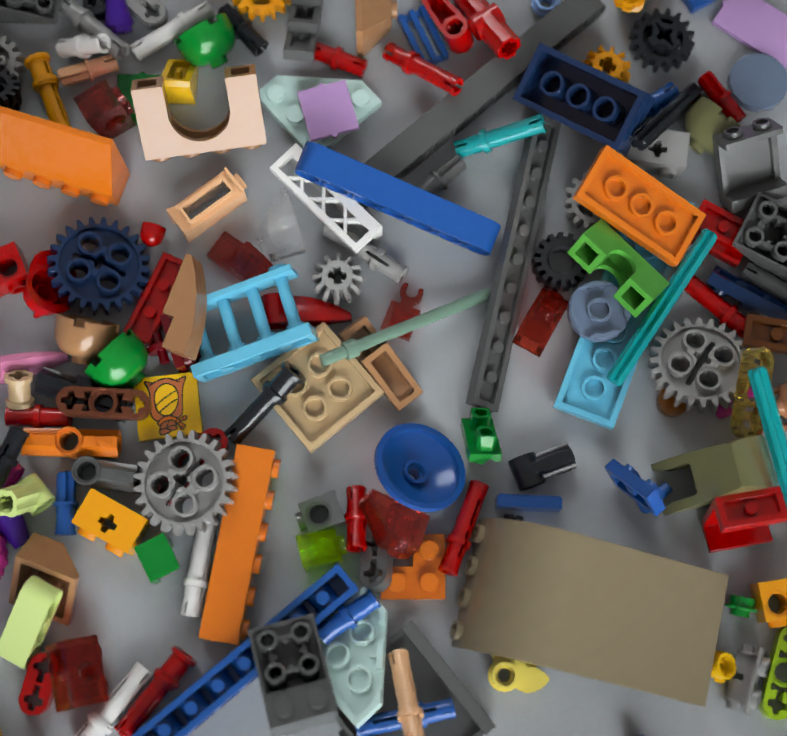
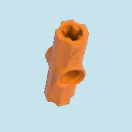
[21,426,122,459]

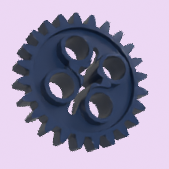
[47,217,150,316]

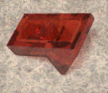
[207,231,273,281]

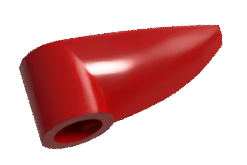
[421,0,474,54]
[261,292,352,330]

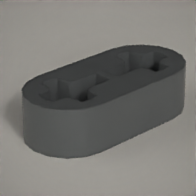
[359,529,394,593]

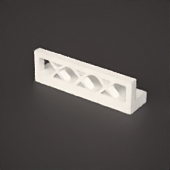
[269,143,383,254]

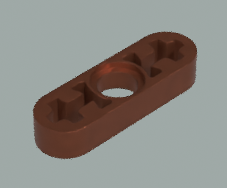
[56,386,152,421]

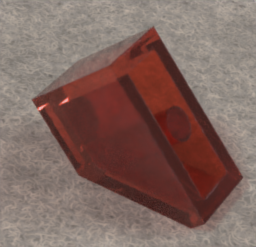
[359,489,430,560]

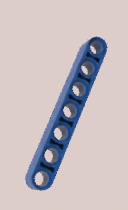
[294,141,501,256]

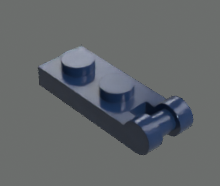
[706,265,787,320]

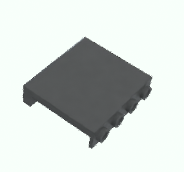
[337,620,496,736]

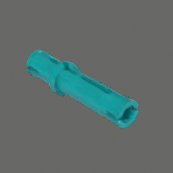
[454,113,547,159]

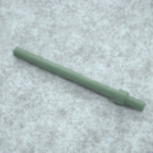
[319,288,490,367]

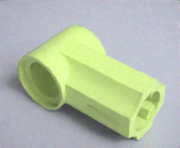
[0,473,56,518]

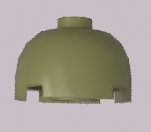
[684,97,741,156]

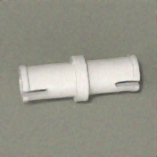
[56,33,111,59]

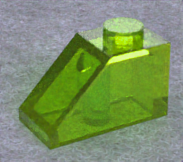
[295,529,348,573]

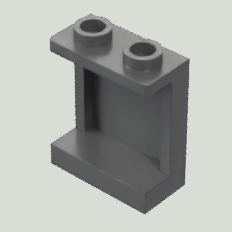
[712,117,787,213]

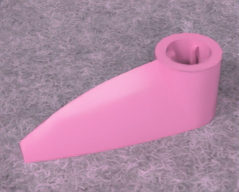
[0,351,69,385]

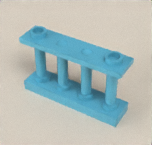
[190,263,319,383]

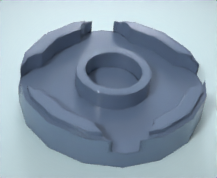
[727,53,787,112]
[567,280,630,342]

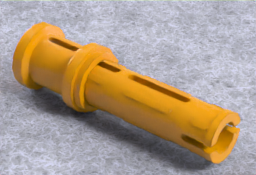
[24,52,72,127]

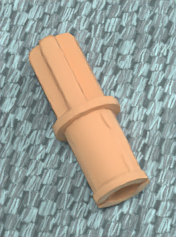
[57,54,120,86]

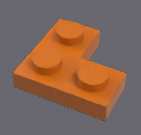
[381,534,446,600]

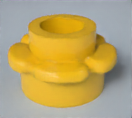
[711,650,736,683]

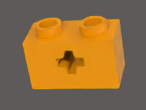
[71,488,151,557]

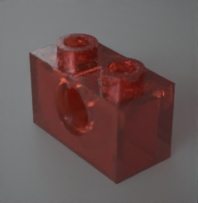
[73,79,137,139]
[45,634,109,713]

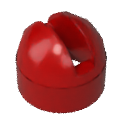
[140,222,166,247]

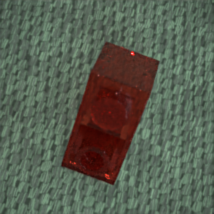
[512,288,569,357]

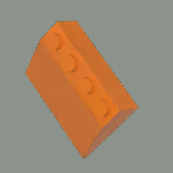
[0,106,130,207]

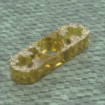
[730,347,774,439]

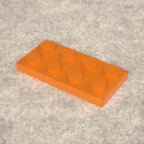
[572,145,706,267]

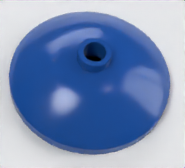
[374,423,466,512]

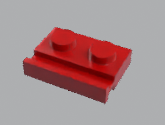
[690,199,744,269]

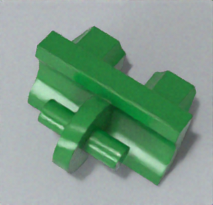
[460,408,502,465]

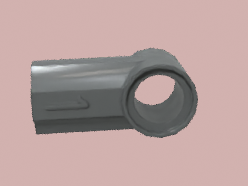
[71,456,140,494]

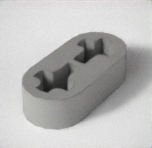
[126,0,168,30]

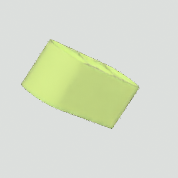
[0,575,63,670]

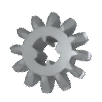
[311,252,364,306]

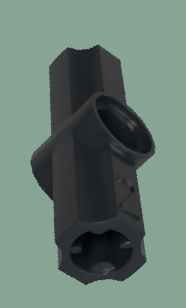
[34,367,133,423]

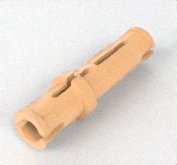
[388,649,425,736]

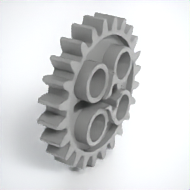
[648,317,753,414]
[133,430,239,536]

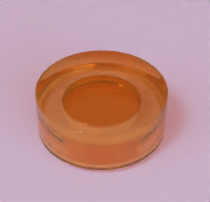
[656,388,686,418]

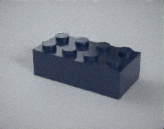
[512,43,655,155]

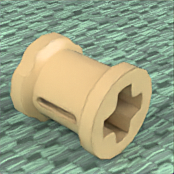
[4,369,35,410]

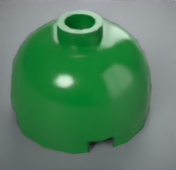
[174,12,236,69]
[85,329,148,389]

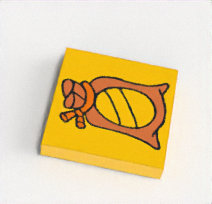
[134,372,203,443]

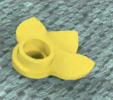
[488,655,550,693]

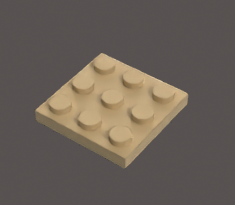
[251,322,384,454]

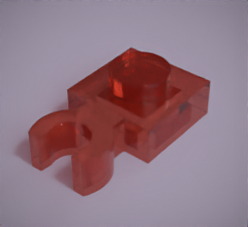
[380,283,424,342]

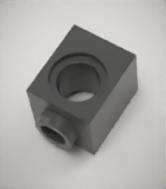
[295,490,346,537]

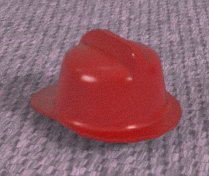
[23,250,76,318]

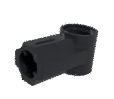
[508,442,577,492]

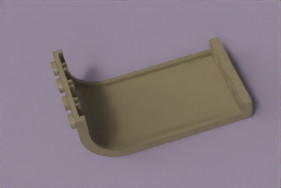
[450,518,729,707]

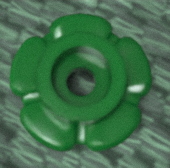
[725,594,757,618]

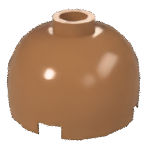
[54,313,120,365]

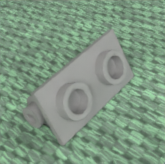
[724,643,770,716]

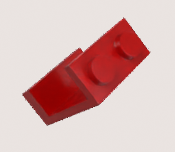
[700,486,787,553]

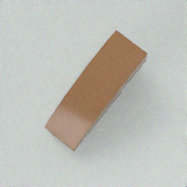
[162,253,207,361]
[337,316,423,411]

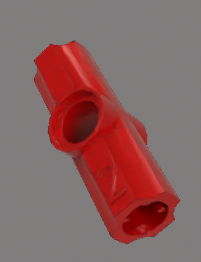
[453,0,521,60]

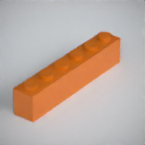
[198,444,281,645]

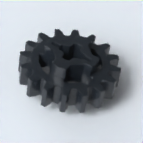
[628,8,695,73]

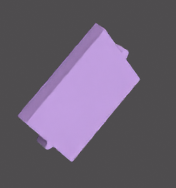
[297,80,359,142]

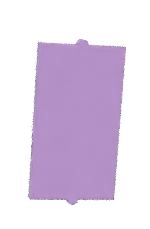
[711,0,787,69]

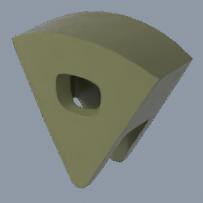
[651,435,779,516]

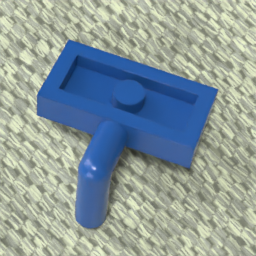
[605,458,673,516]

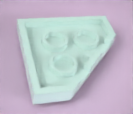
[259,75,382,149]
[319,586,388,729]

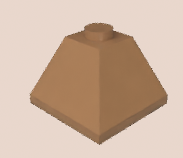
[355,0,397,58]
[8,532,79,626]

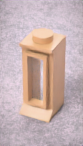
[166,167,247,243]

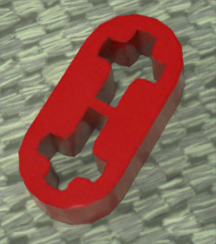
[18,652,62,716]

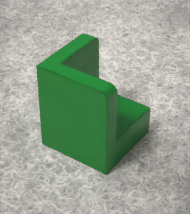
[134,532,180,584]

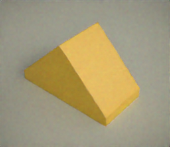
[161,59,199,105]

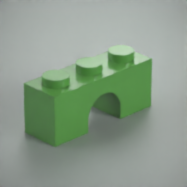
[567,218,670,318]

